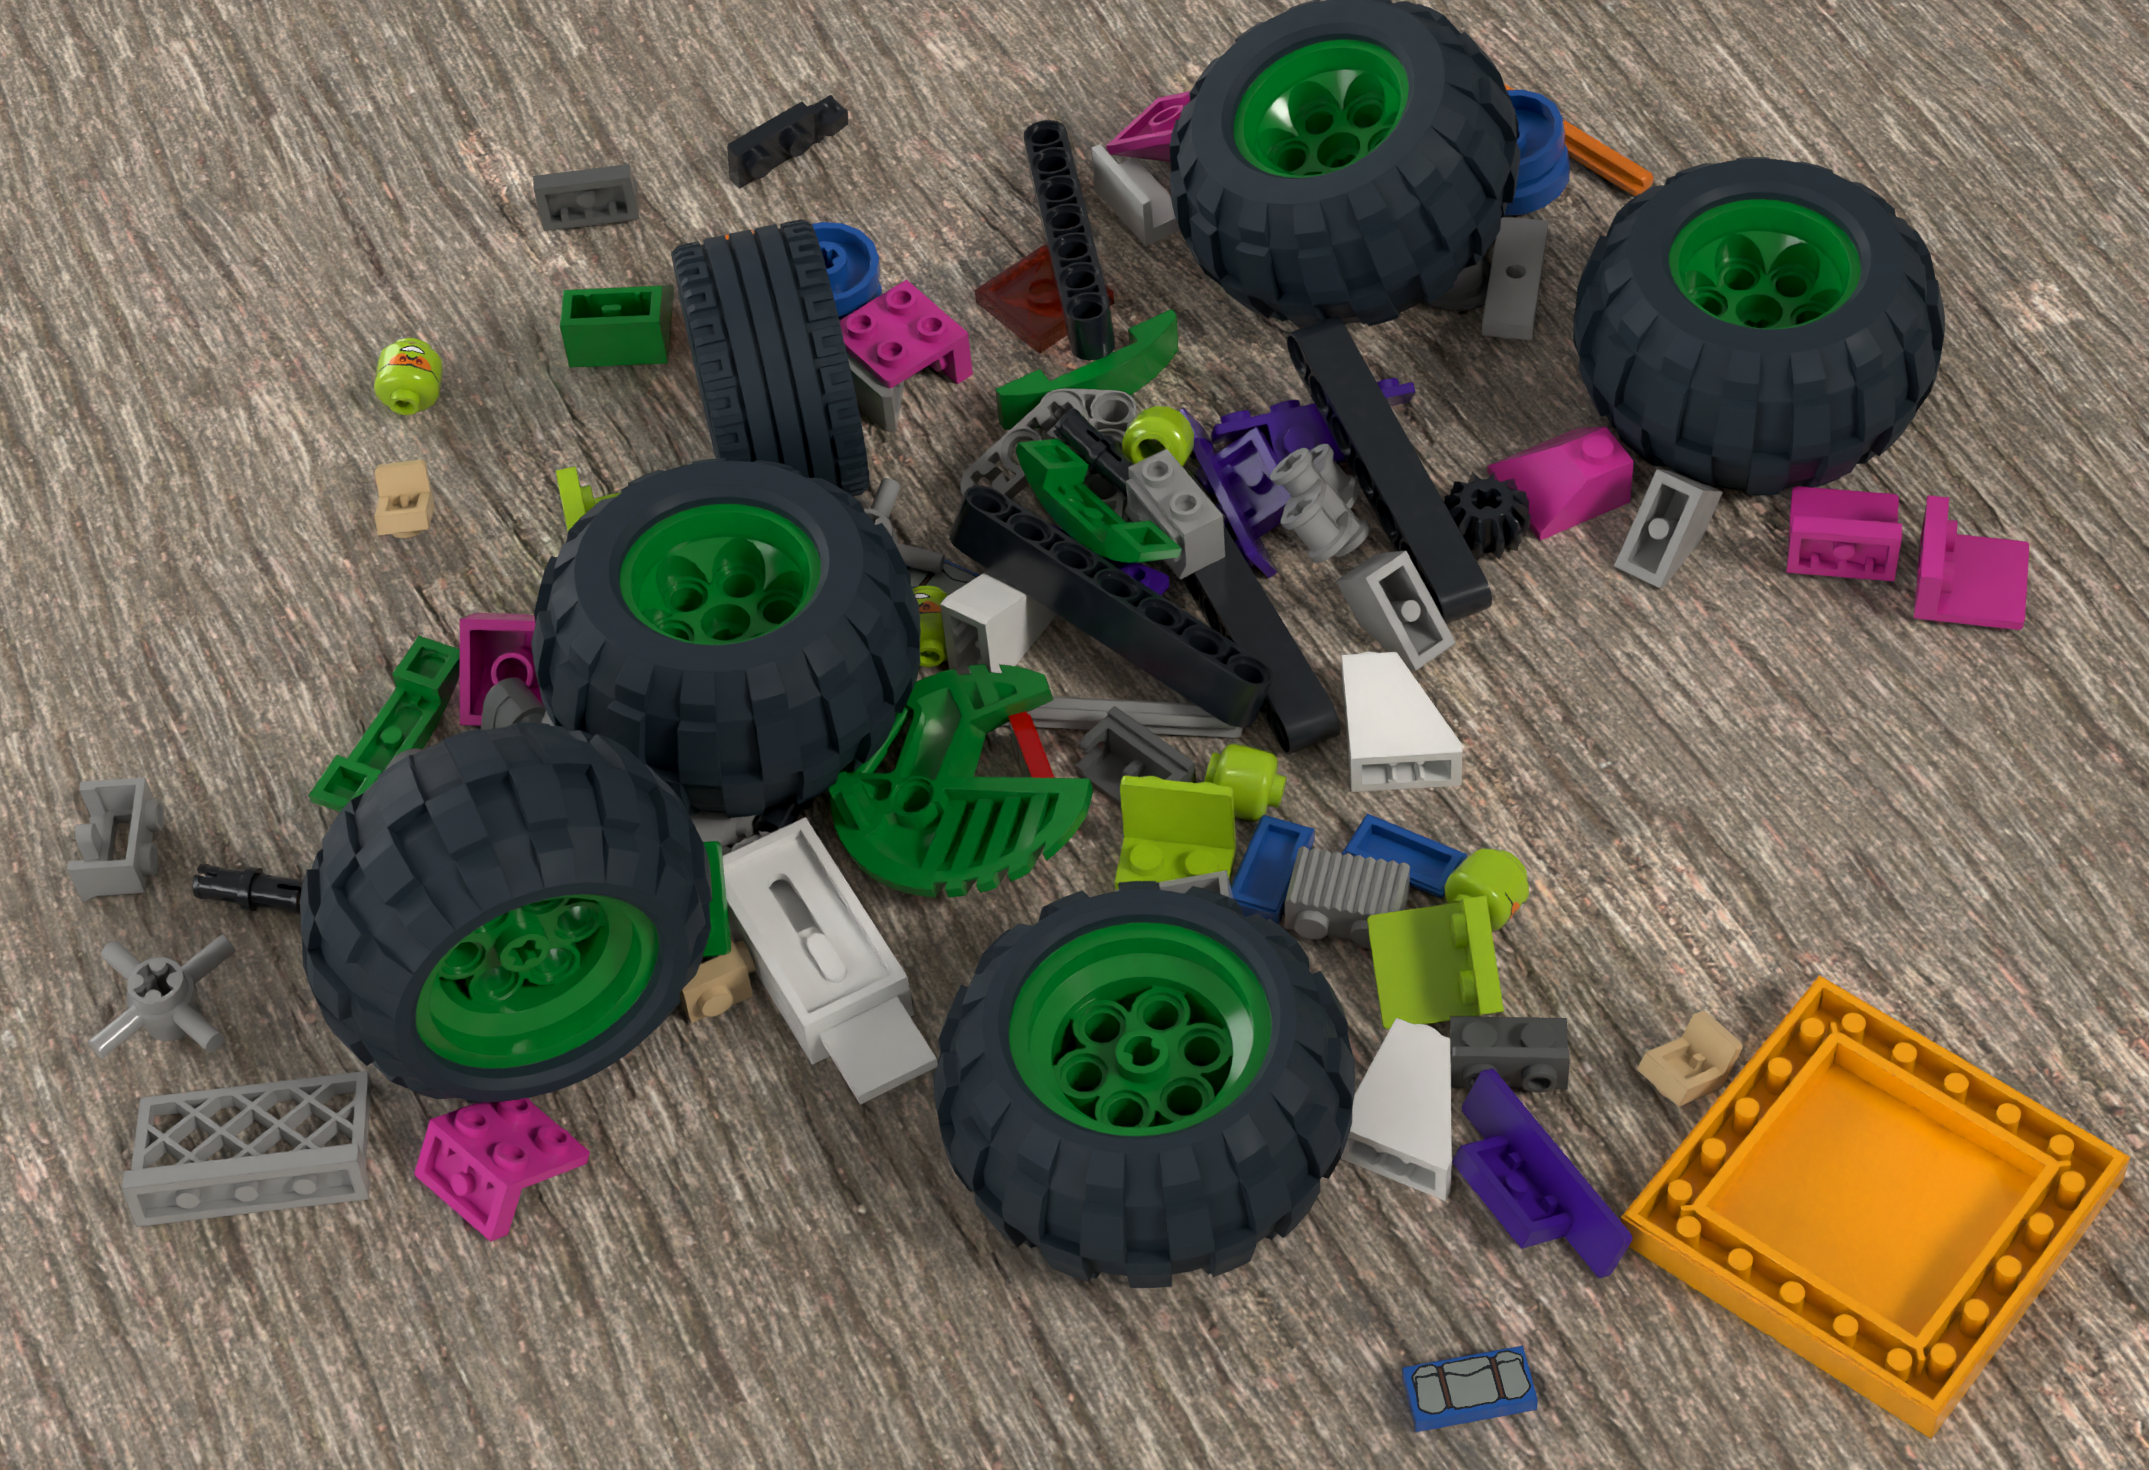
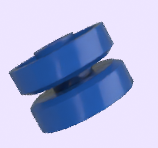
[1505,90,1570,215]
[812,222,882,321]

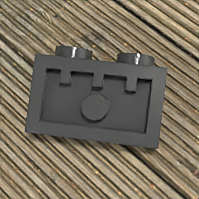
[533,164,639,231]
[1450,1016,1570,1093]

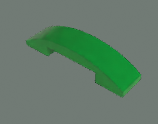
[995,309,1179,430]
[1015,439,1182,563]
[308,635,460,812]

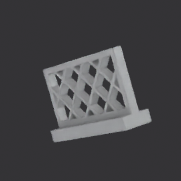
[122,1071,372,1227]

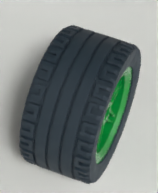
[671,219,870,497]

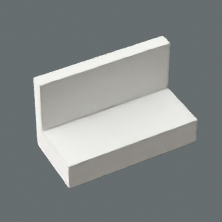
[1092,144,1180,247]

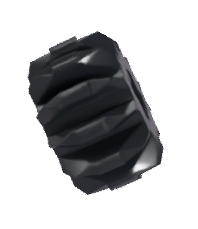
[1444,472,1531,561]

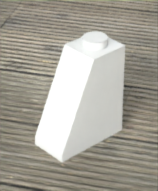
[940,570,1057,675]
[1342,652,1463,792]
[1341,1018,1452,1201]

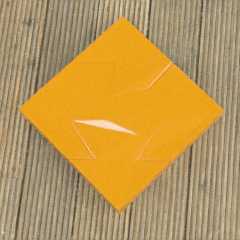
[1620,975,2130,1439]

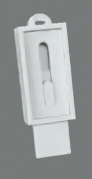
[723,817,938,1105]

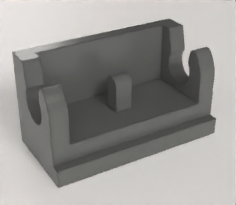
[1076,706,1196,807]

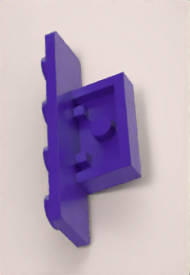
[1210,378,1416,464]
[1178,407,1291,578]
[1452,1068,1632,1278]

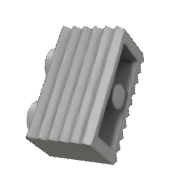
[1285,846,1410,949]

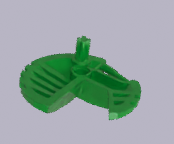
[829,664,1094,898]

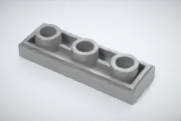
[1482,217,1549,340]

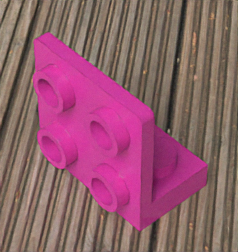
[840,279,973,388]
[1786,486,1902,582]
[1913,495,2029,630]
[414,1098,590,1242]

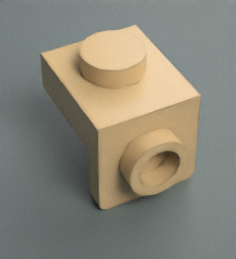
[374,460,434,538]
[679,936,756,1024]
[1637,1010,1743,1107]

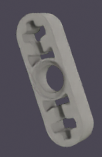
[960,392,1089,499]

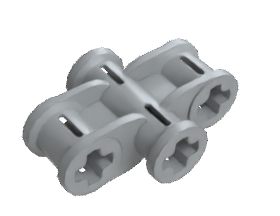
[1270,444,1371,563]

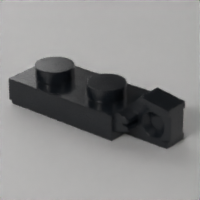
[727,95,848,189]

